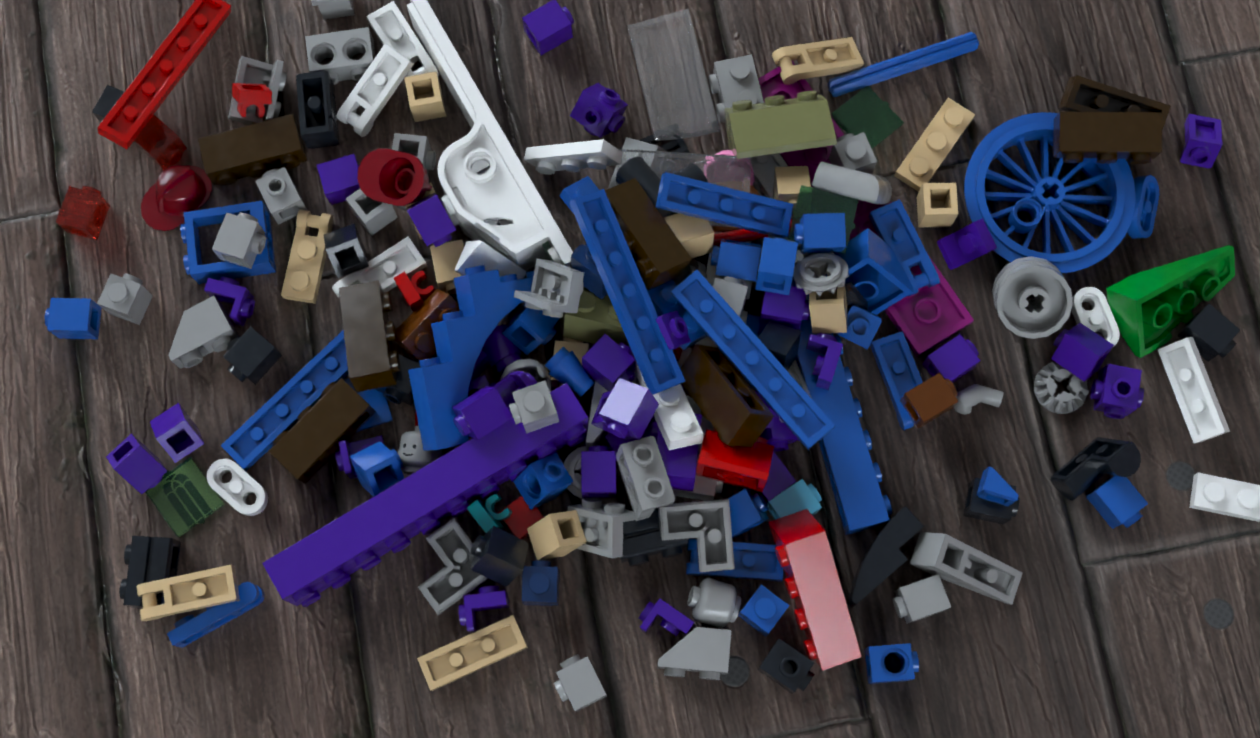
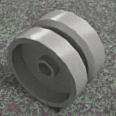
[992,256,1073,339]

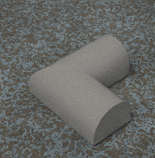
[812,162,892,205]
[658,499,735,572]
[418,518,489,616]

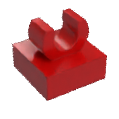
[232,83,272,118]
[393,271,435,312]

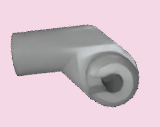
[954,384,1004,415]

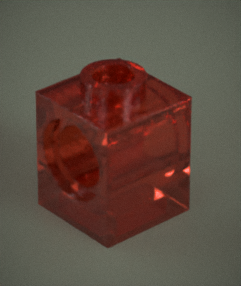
[134,115,187,170]
[56,186,110,240]

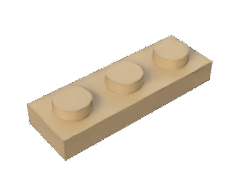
[894,97,975,192]
[417,615,528,691]

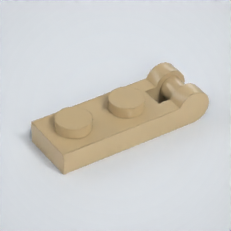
[772,37,864,85]
[281,209,333,304]
[136,565,240,621]

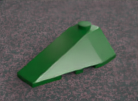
[1106,245,1235,358]

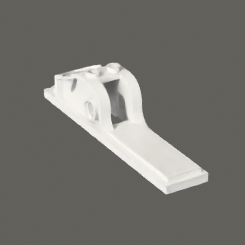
[407,0,573,271]

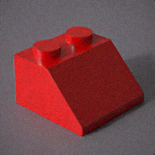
[696,428,774,492]

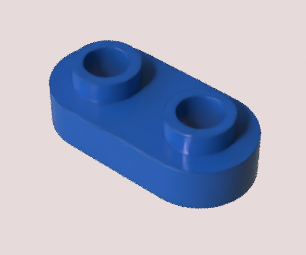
[1127,175,1159,239]

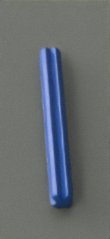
[828,32,979,97]

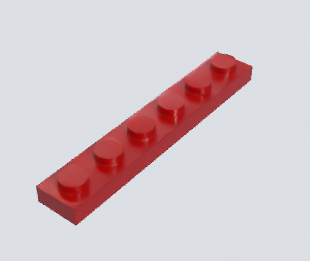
[98,0,231,150]

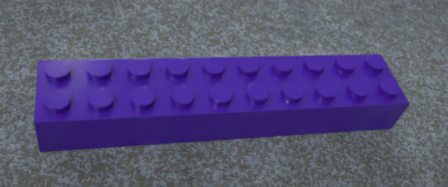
[262,383,589,607]

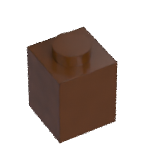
[900,373,959,429]

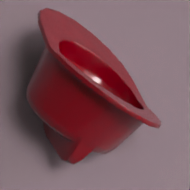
[357,148,432,206]
[141,165,212,231]

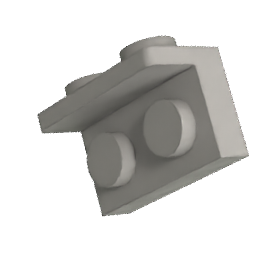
[616,436,675,521]
[567,498,636,558]

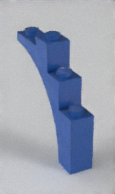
[408,265,534,451]

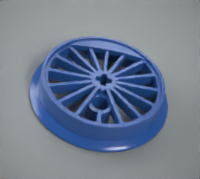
[964,112,1136,274]

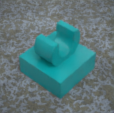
[467,494,512,533]

